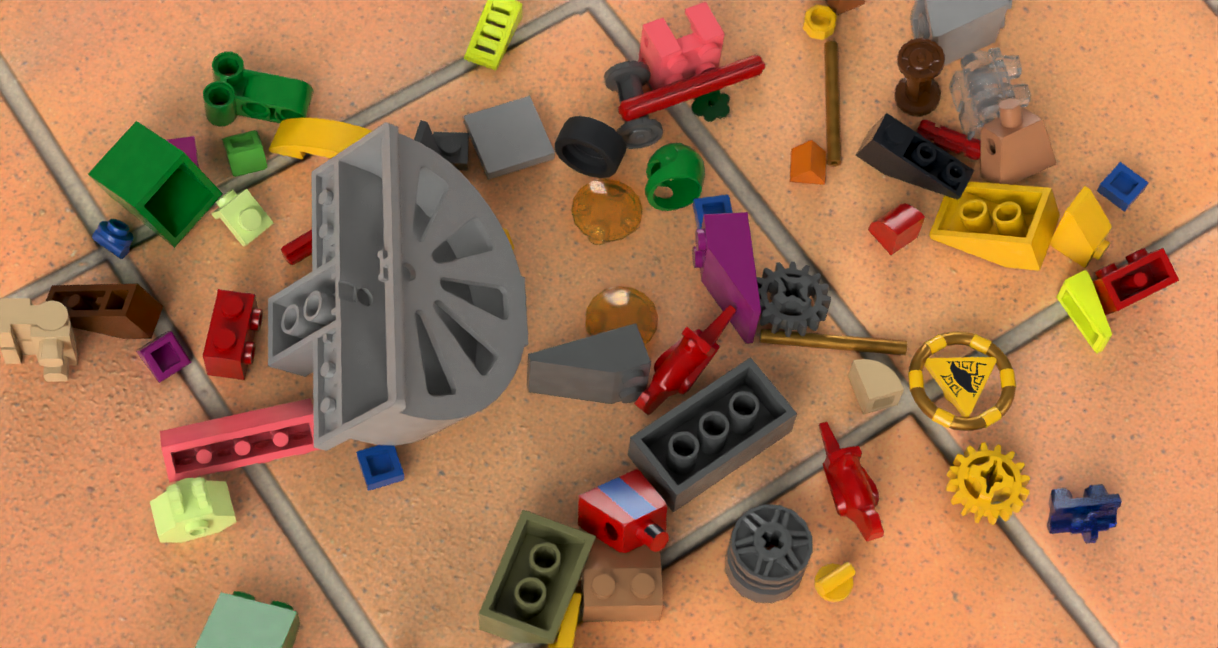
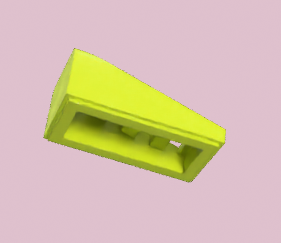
[464,0,523,71]
[1056,270,1112,354]

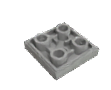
[464,96,555,180]

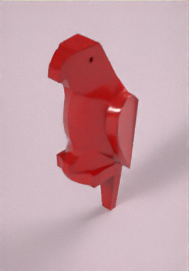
[634,305,737,415]
[819,422,884,542]

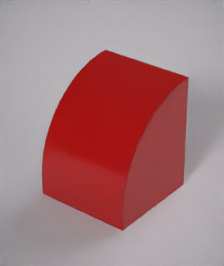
[868,203,925,255]

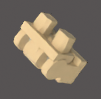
[0,298,78,382]

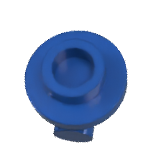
[92,219,134,259]

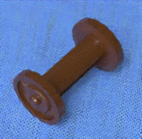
[894,38,945,116]

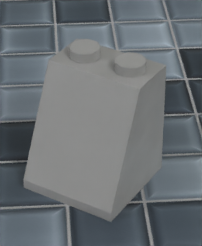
[910,0,1012,66]

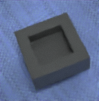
[433,132,469,171]

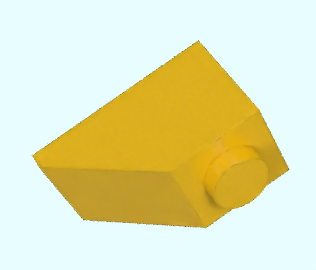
[1050,186,1112,268]

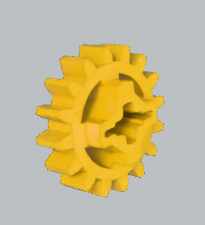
[946,442,1030,525]

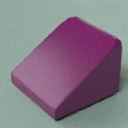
[136,331,192,383]

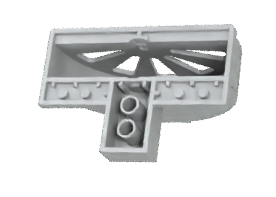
[268,122,528,451]

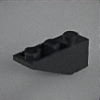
[855,113,975,200]

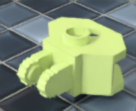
[150,477,237,543]

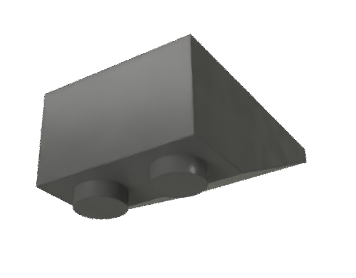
[527,323,651,404]

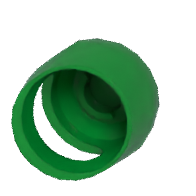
[645,143,705,211]

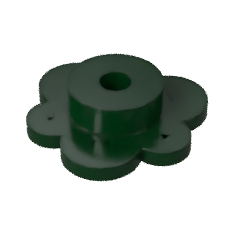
[691,90,730,122]

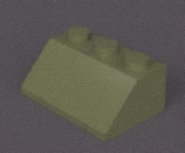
[479,510,596,644]

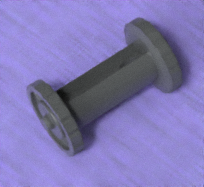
[604,61,663,149]

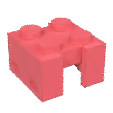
[638,1,725,90]

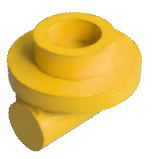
[814,562,856,602]

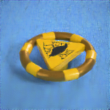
[908,331,1016,431]

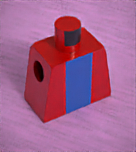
[578,469,669,553]

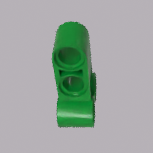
[203,52,314,126]

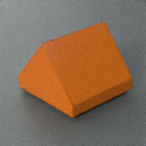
[790,140,826,185]

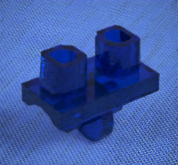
[1047,484,1122,544]

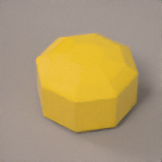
[803,4,837,40]

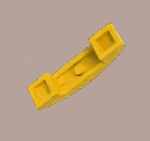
[269,118,372,160]

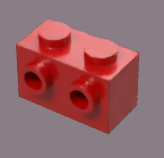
[1093,248,1179,315]
[203,289,263,380]

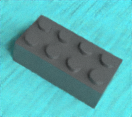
[628,357,797,512]

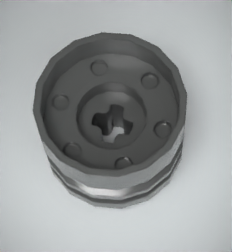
[725,504,813,603]

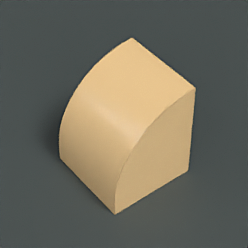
[848,359,904,415]

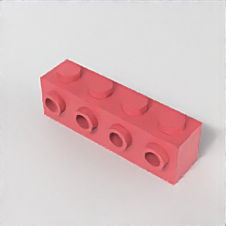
[160,398,319,483]

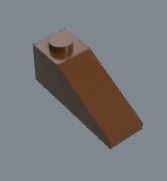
[46,283,163,339]

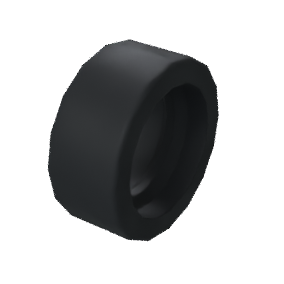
[555,116,626,179]

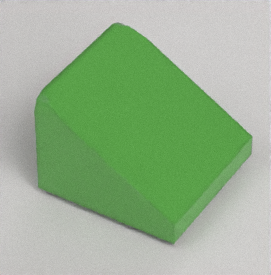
[222,130,267,177]

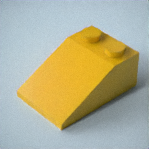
[929,181,1060,271]

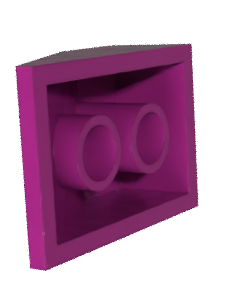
[692,212,761,344]

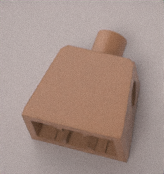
[980,98,1056,185]

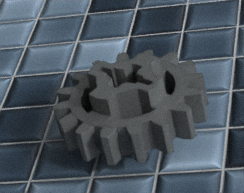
[757,261,831,337]

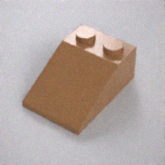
[579,527,663,622]

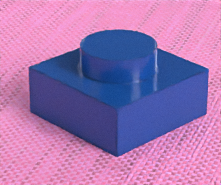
[1097,162,1149,212]
[693,195,733,229]
[356,445,405,491]

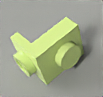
[211,189,274,246]

